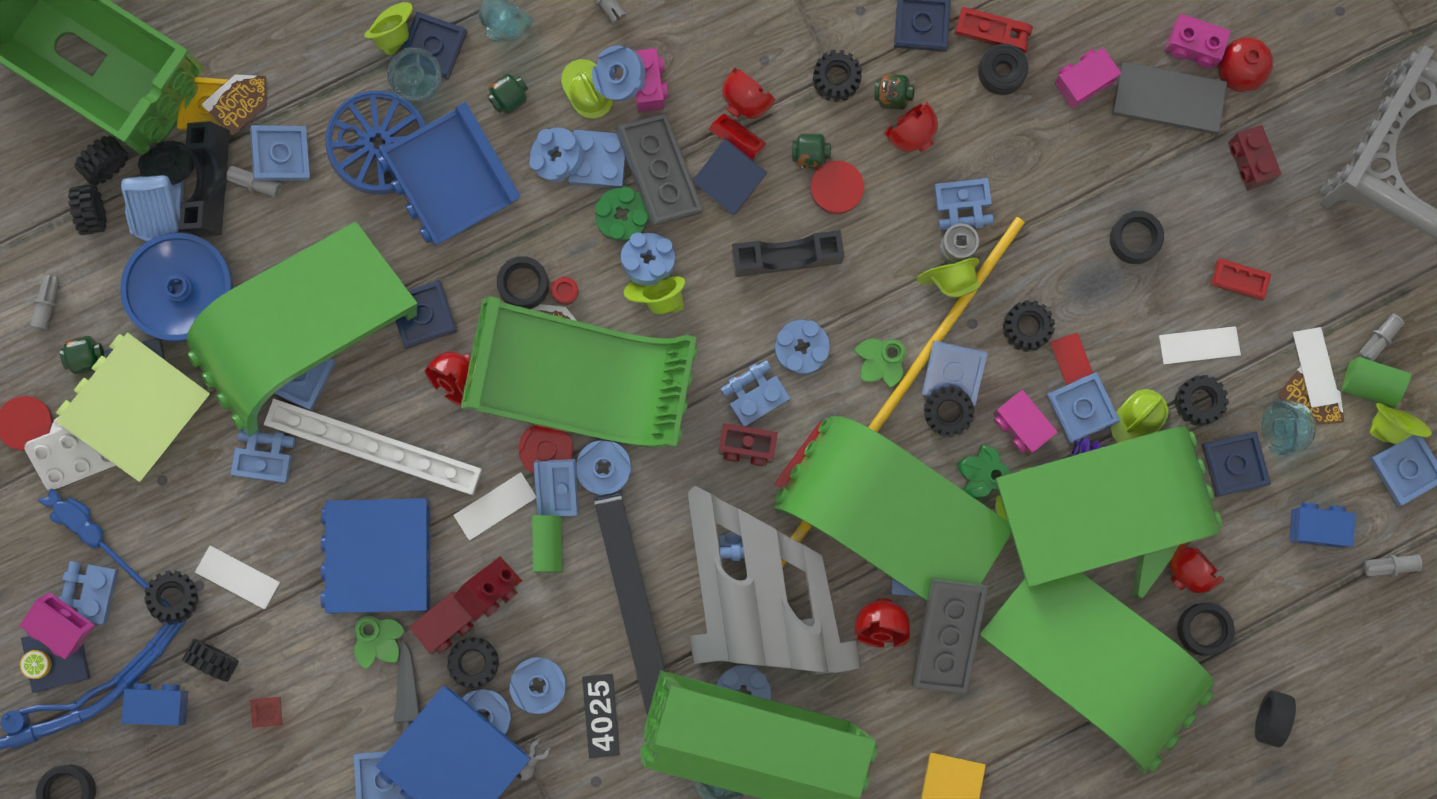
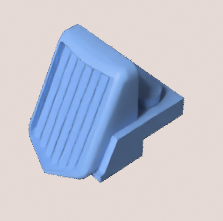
[121,175,185,241]

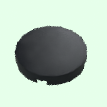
[138,141,194,185]

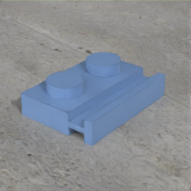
[534,459,579,516]

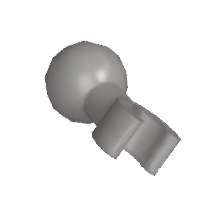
[516,739,552,781]

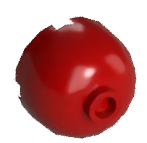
[1217,37,1274,92]
[722,67,776,119]
[884,101,938,152]
[424,351,471,406]
[1169,541,1224,594]
[854,598,910,648]

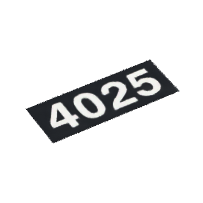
[582,674,620,758]

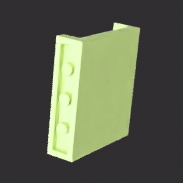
[56,332,210,482]

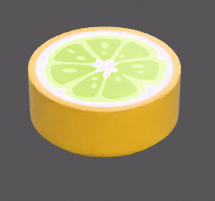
[20,650,52,679]

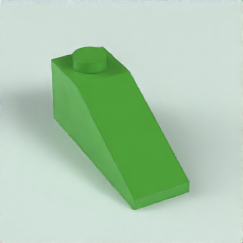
[1132,544,1180,600]

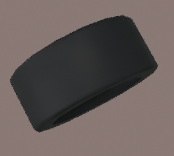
[1110,211,1164,264]
[497,256,549,309]
[1177,602,1235,656]
[1255,690,1296,748]
[36,764,96,799]

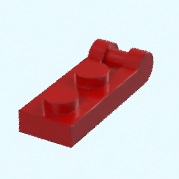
[954,6,1033,53]

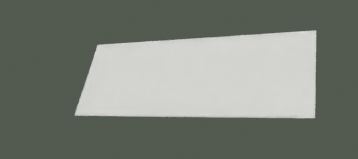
[1159,326,1241,364]
[1293,327,1340,408]
[453,472,536,540]
[195,546,280,609]

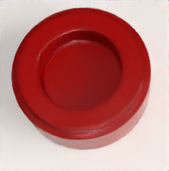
[551,277,579,305]

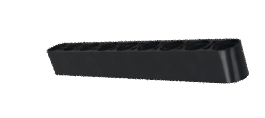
[594,492,665,716]

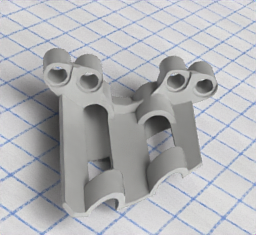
[688,486,861,676]

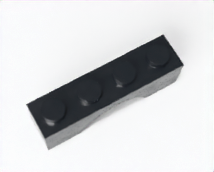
[179,121,230,237]
[731,230,844,277]

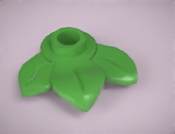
[855,338,906,387]
[354,616,405,669]

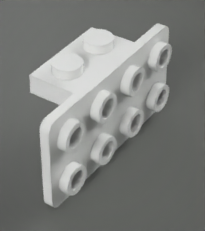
[24,417,116,490]

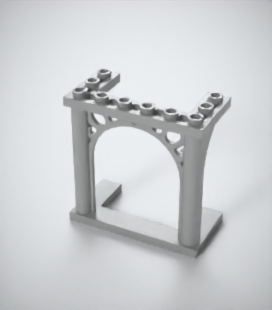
[1319,45,1437,240]

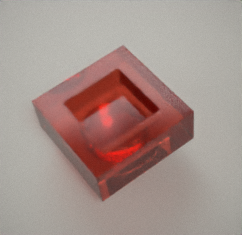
[250,697,283,728]

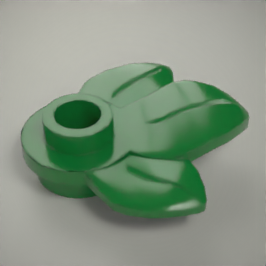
[957,445,1011,498]

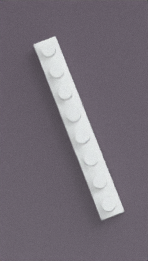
[264,399,482,496]

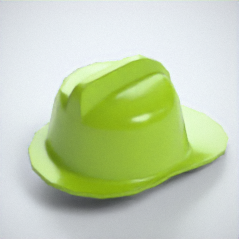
[364,2,413,55]
[561,59,613,119]
[916,258,979,298]
[624,276,685,315]
[1110,389,1169,443]
[1370,403,1432,445]

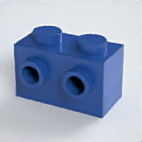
[1289,503,1356,548]
[121,683,189,726]

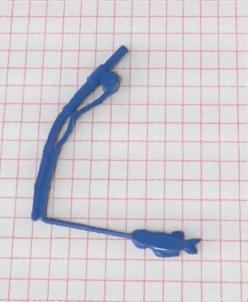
[0,489,186,750]

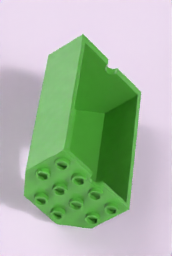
[0,0,203,155]
[639,670,878,799]

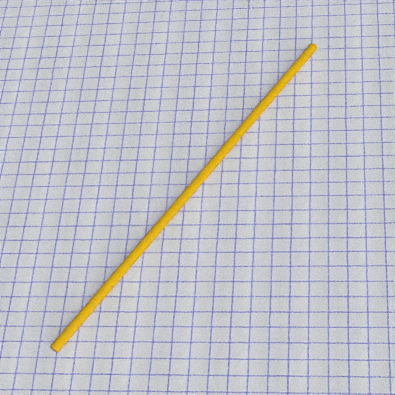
[781,217,1025,568]

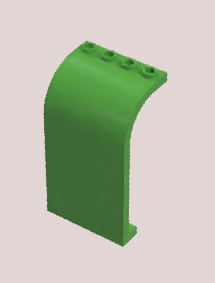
[186,222,417,437]
[461,296,697,448]
[773,416,1011,602]
[996,426,1223,587]
[980,572,1215,775]

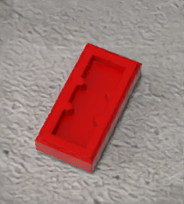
[709,113,766,160]
[1210,258,1271,301]

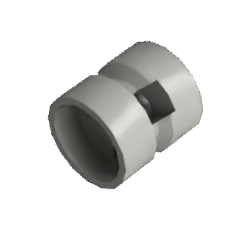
[939,223,979,264]

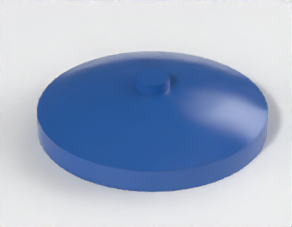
[120,233,233,342]

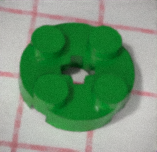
[595,187,648,242]

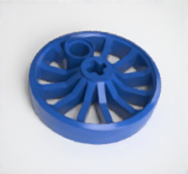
[325,91,426,195]

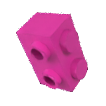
[1165,13,1231,68]
[1054,47,1122,109]
[635,48,669,113]
[993,390,1058,456]
[19,592,95,659]

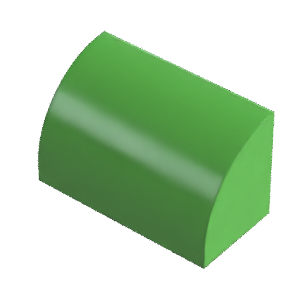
[1341,357,1411,408]
[532,515,564,573]

